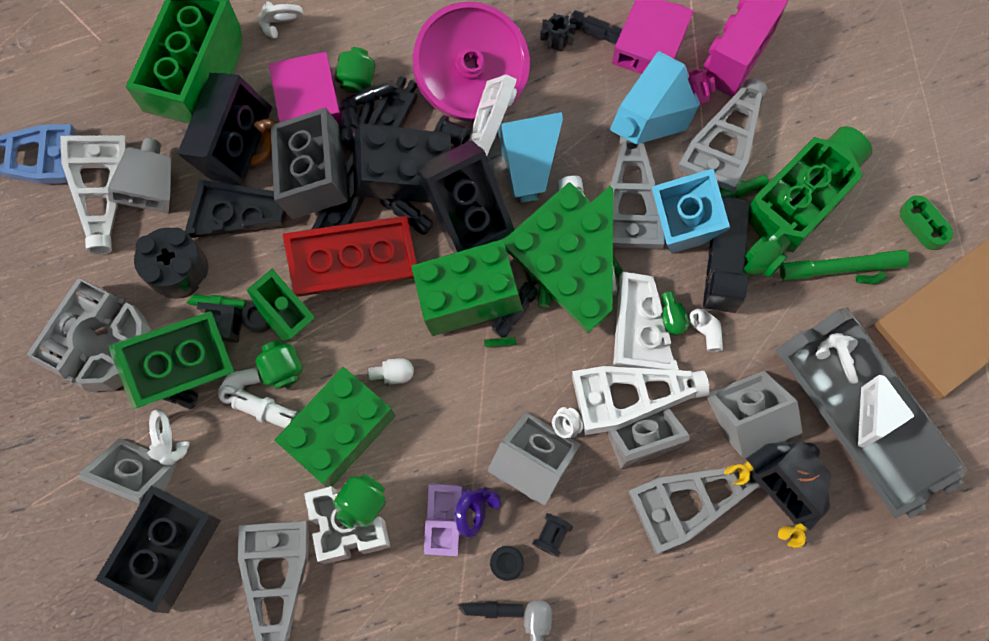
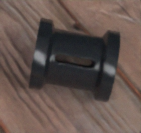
[434,115,472,148]
[532,513,573,558]

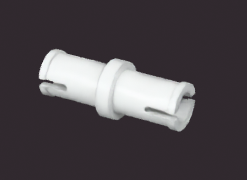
[231,389,299,428]

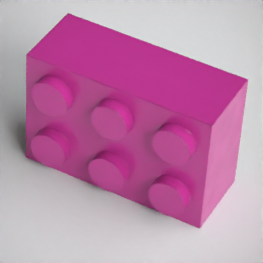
[703,0,789,98]

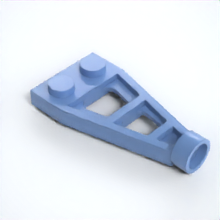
[0,124,75,184]

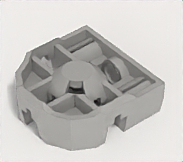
[27,278,153,392]

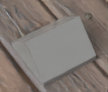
[607,408,690,469]
[78,438,177,504]

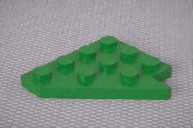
[503,181,613,334]

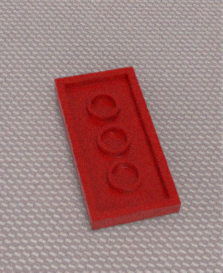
[282,216,417,297]

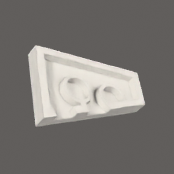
[613,272,679,370]

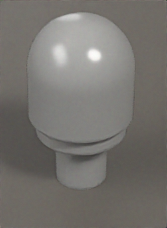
[524,599,552,641]

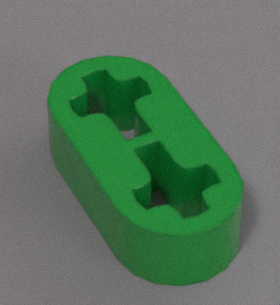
[899,195,953,250]

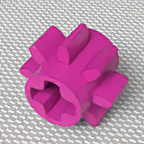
[688,69,717,104]

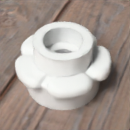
[552,407,583,438]

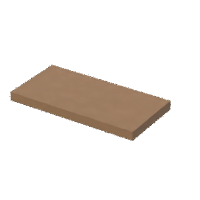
[874,238,989,399]

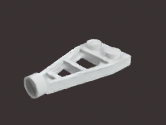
[469,74,517,156]
[60,135,126,255]
[572,366,709,435]

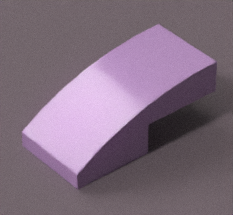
[424,483,463,556]

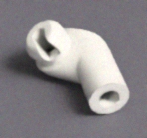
[689,309,723,352]
[218,367,262,404]

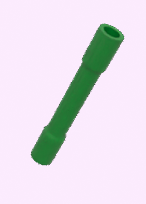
[779,250,909,282]

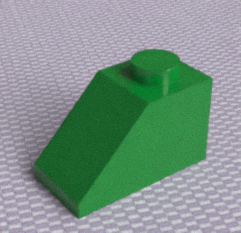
[246,268,315,341]

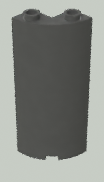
[776,307,969,519]

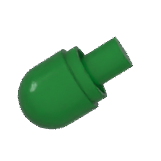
[661,291,690,335]

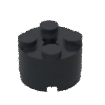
[134,227,208,299]

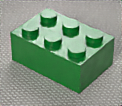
[411,239,523,336]
[108,311,234,409]
[274,367,396,487]

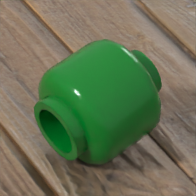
[335,47,376,93]
[255,340,303,390]
[333,474,386,529]

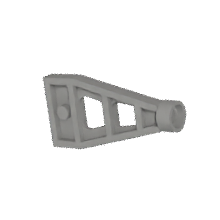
[678,78,768,193]
[610,136,664,249]
[628,468,762,555]
[238,521,309,641]

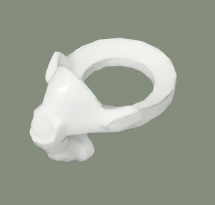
[258,2,303,39]
[816,333,858,384]
[147,409,189,465]

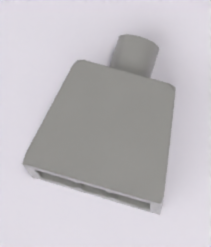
[108,138,171,214]

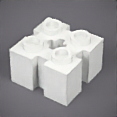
[304,476,391,564]

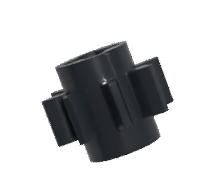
[540,13,576,52]

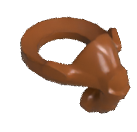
[250,119,279,166]

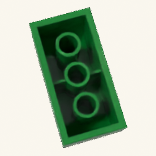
[125,0,242,124]

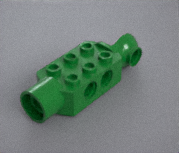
[743,126,872,278]

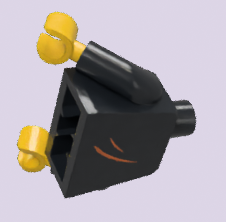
[724,441,832,548]

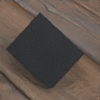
[197,302,242,343]

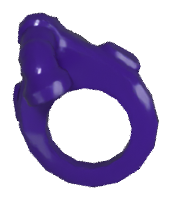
[455,487,501,537]

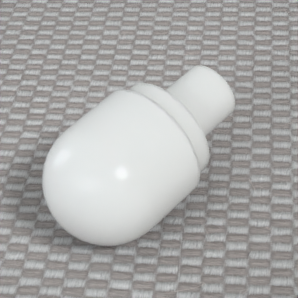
[368,358,414,385]

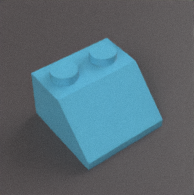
[652,168,730,254]

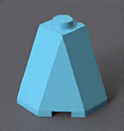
[610,51,700,145]
[497,112,563,203]

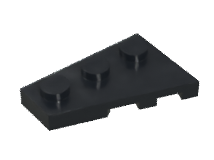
[185,179,286,238]

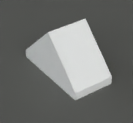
[858,375,914,448]

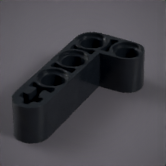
[703,196,750,313]

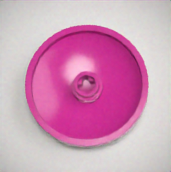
[412,2,530,121]

